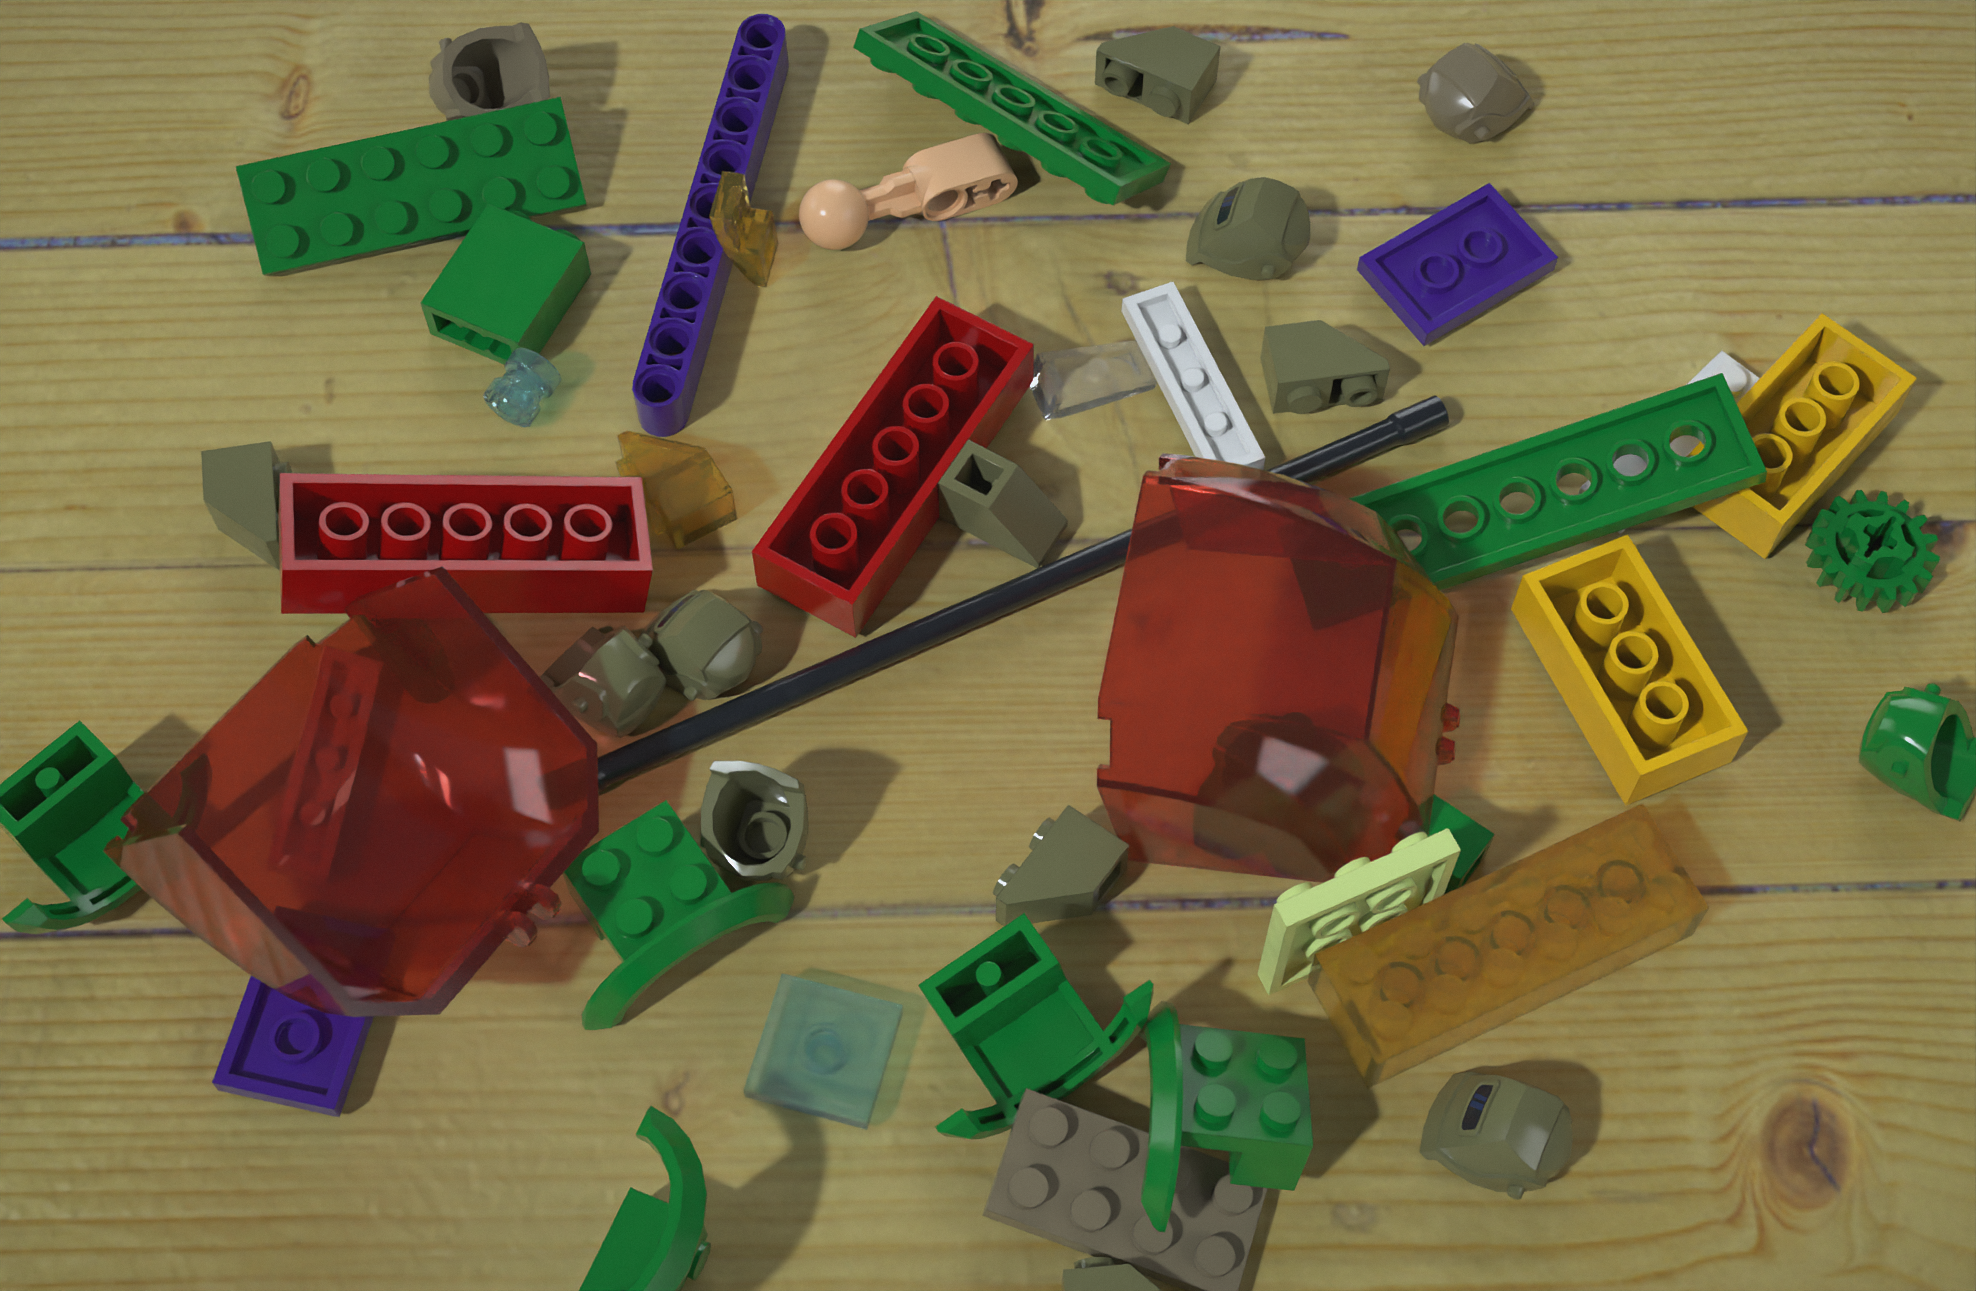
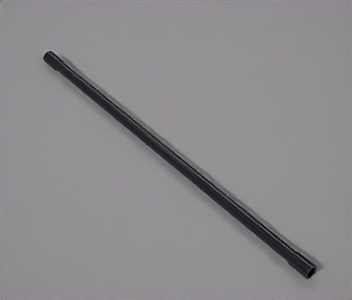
[540,395,1449,812]

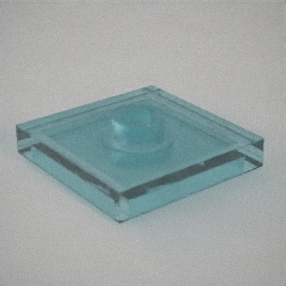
[743,973,903,1130]

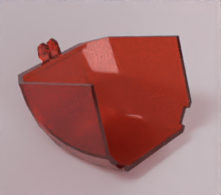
[1097,453,1460,883]
[103,566,599,1017]

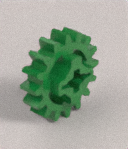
[1805,490,1940,613]

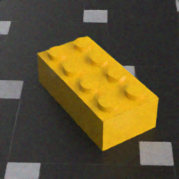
[1686,313,1917,559]
[1511,534,1749,806]

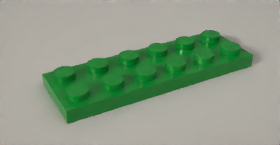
[853,11,1171,205]
[235,97,587,276]

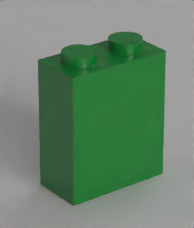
[420,204,591,374]

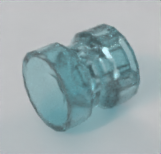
[483,348,561,427]

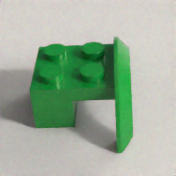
[0,720,211,934]
[559,800,795,1030]
[918,913,1154,1140]
[1138,1001,1313,1232]
[579,1106,711,1291]

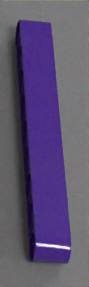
[632,14,789,437]

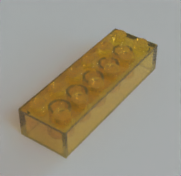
[1307,803,1709,1089]

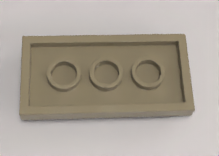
[982,1088,1267,1291]

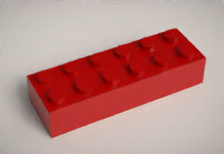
[752,296,1034,638]
[279,473,653,614]

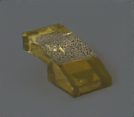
[709,171,779,287]

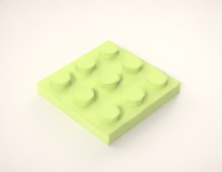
[1257,828,1461,995]

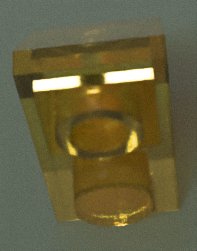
[615,431,737,550]

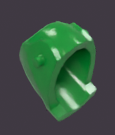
[1859,683,1976,822]

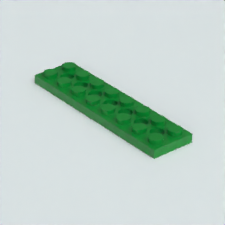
[1275,373,1767,633]

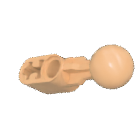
[799,133,1018,250]

